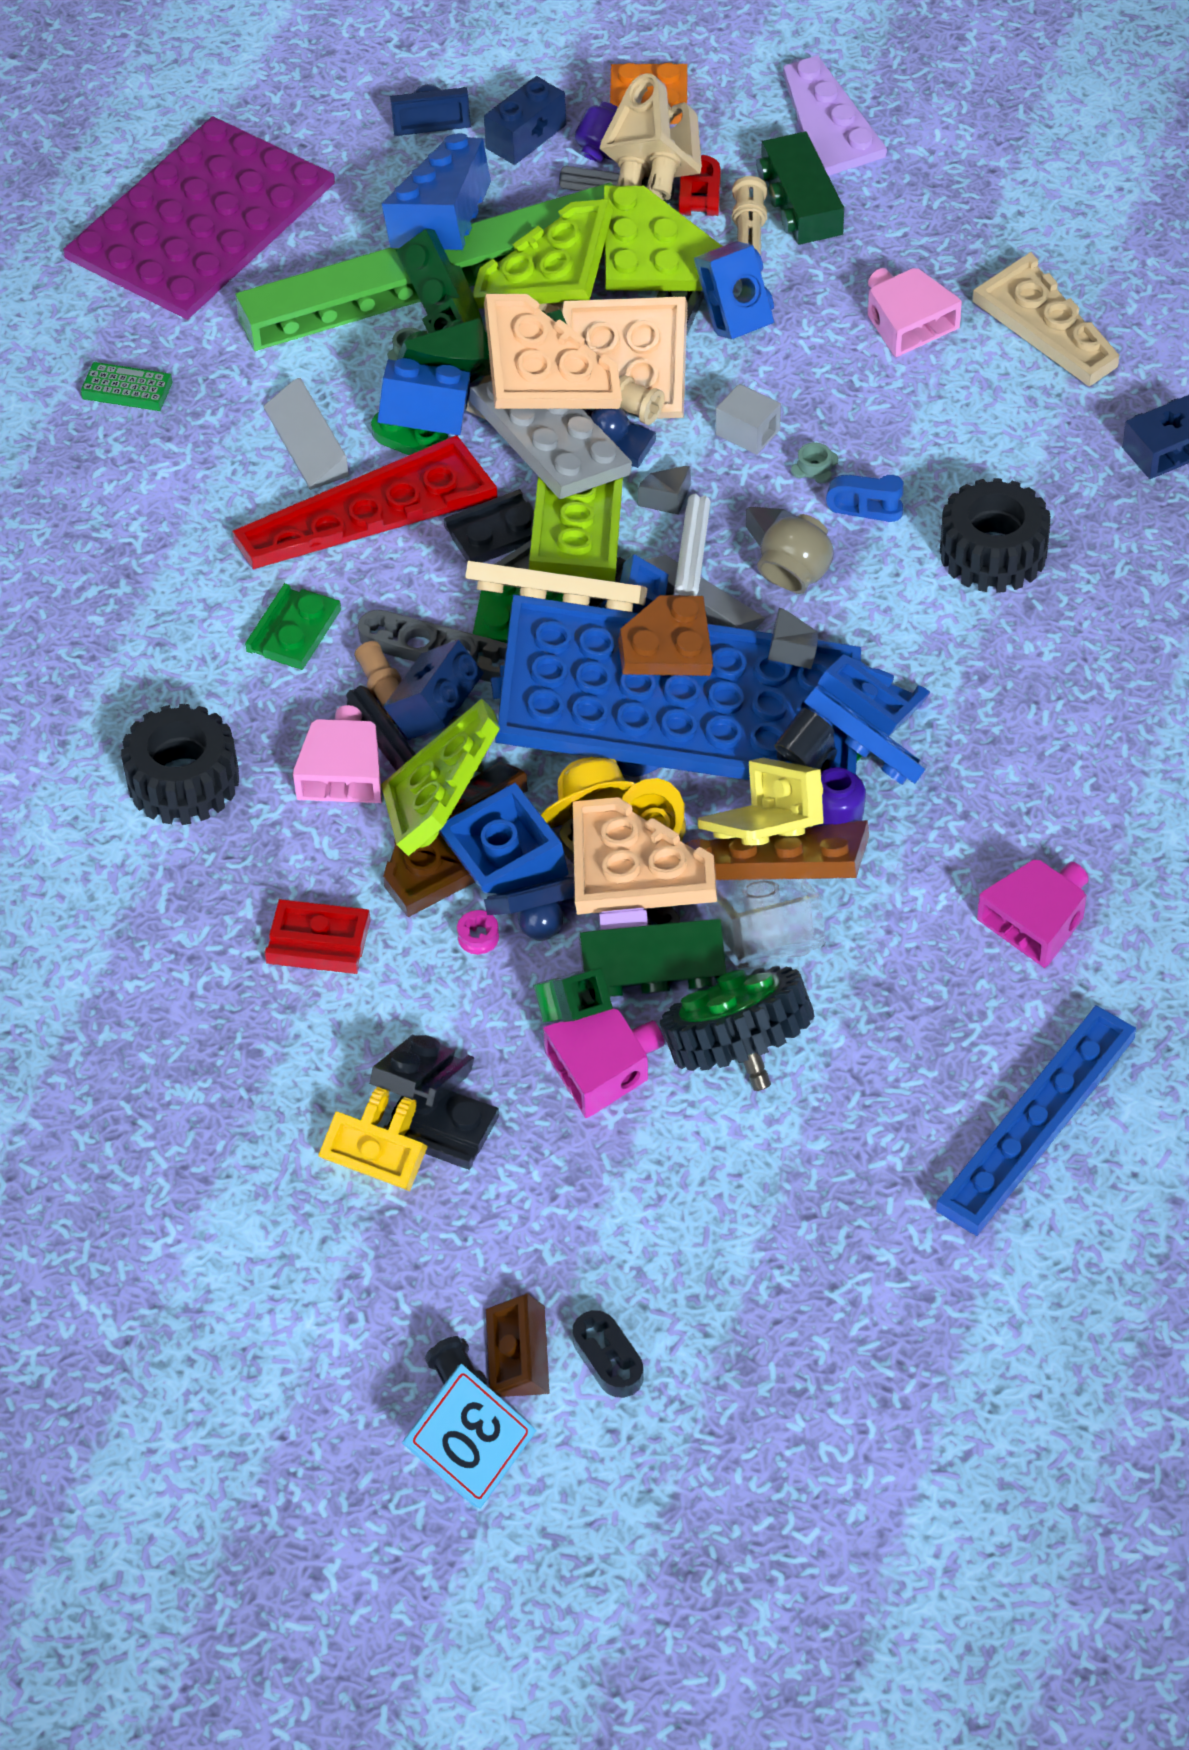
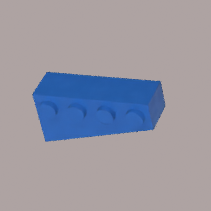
[381,133,491,250]

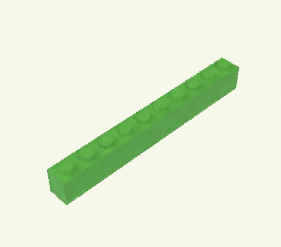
[235,182,613,351]

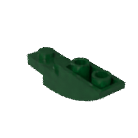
[396,229,484,383]
[397,309,567,377]

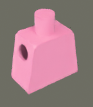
[868,268,962,357]
[293,705,382,803]

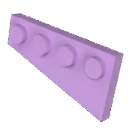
[783,55,887,176]

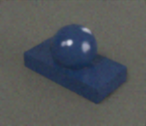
[390,84,471,136]
[583,408,656,468]
[484,877,575,941]

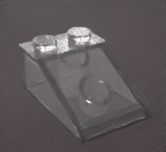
[702,879,826,969]

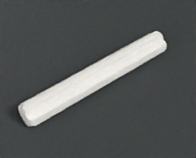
[674,493,711,596]

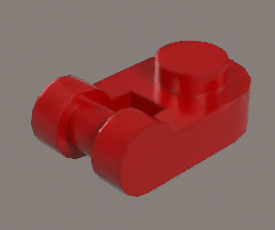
[679,155,721,216]

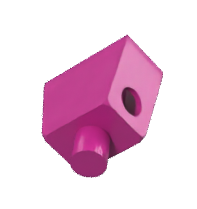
[977,860,1089,968]
[543,1008,664,1119]

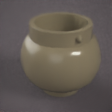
[757,514,834,594]

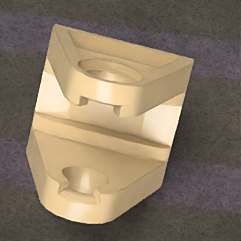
[600,73,702,200]

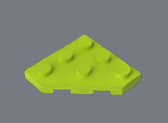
[604,185,722,291]
[472,199,613,309]
[381,699,500,856]

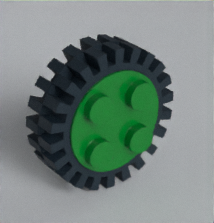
[660,966,815,1091]

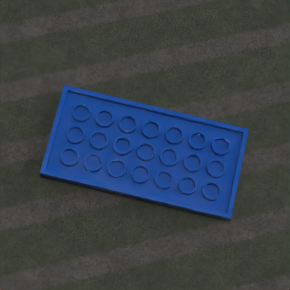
[495,595,861,780]

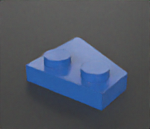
[817,654,930,736]

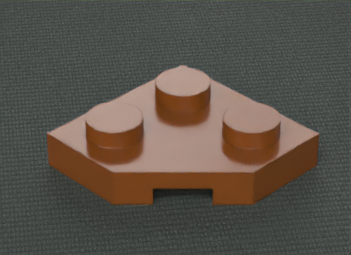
[618,595,713,676]

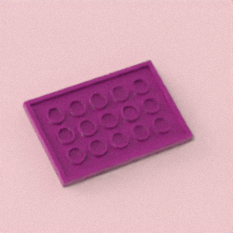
[63,116,335,320]

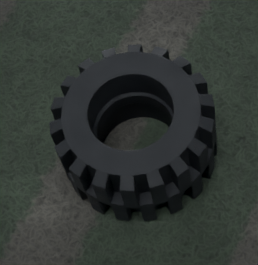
[940,478,1051,593]
[121,704,239,825]

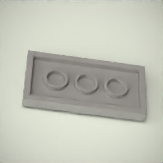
[469,381,632,499]

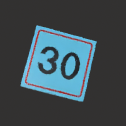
[401,1364,537,1509]

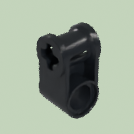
[774,708,837,771]

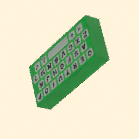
[81,362,173,411]

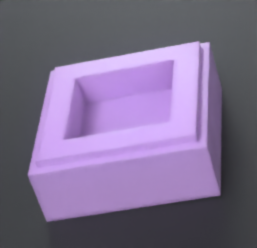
[599,908,648,930]

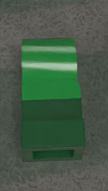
[533,967,613,1022]

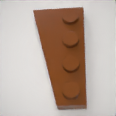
[685,820,869,880]

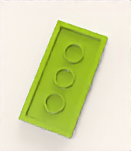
[529,476,623,582]

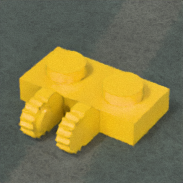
[318,1087,428,1192]

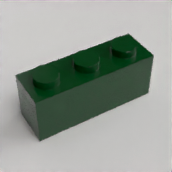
[756,131,844,245]
[579,919,726,998]

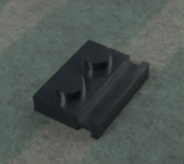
[444,489,534,563]
[369,1034,474,1107]
[383,1091,499,1170]

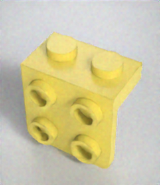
[697,758,823,845]

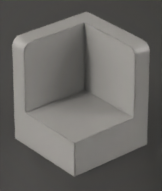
[716,384,781,455]

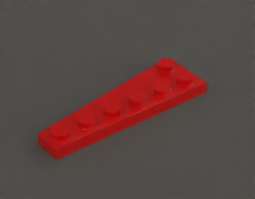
[232,435,498,569]

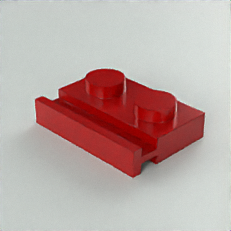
[265,899,371,974]

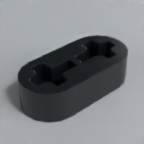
[572,1310,644,1398]

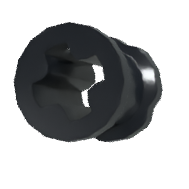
[425,1336,487,1385]

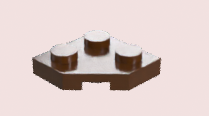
[383,819,475,917]

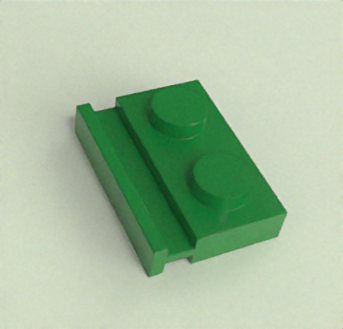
[245,583,341,670]

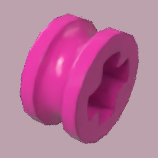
[457,910,499,955]

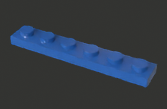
[936,1005,1136,1236]

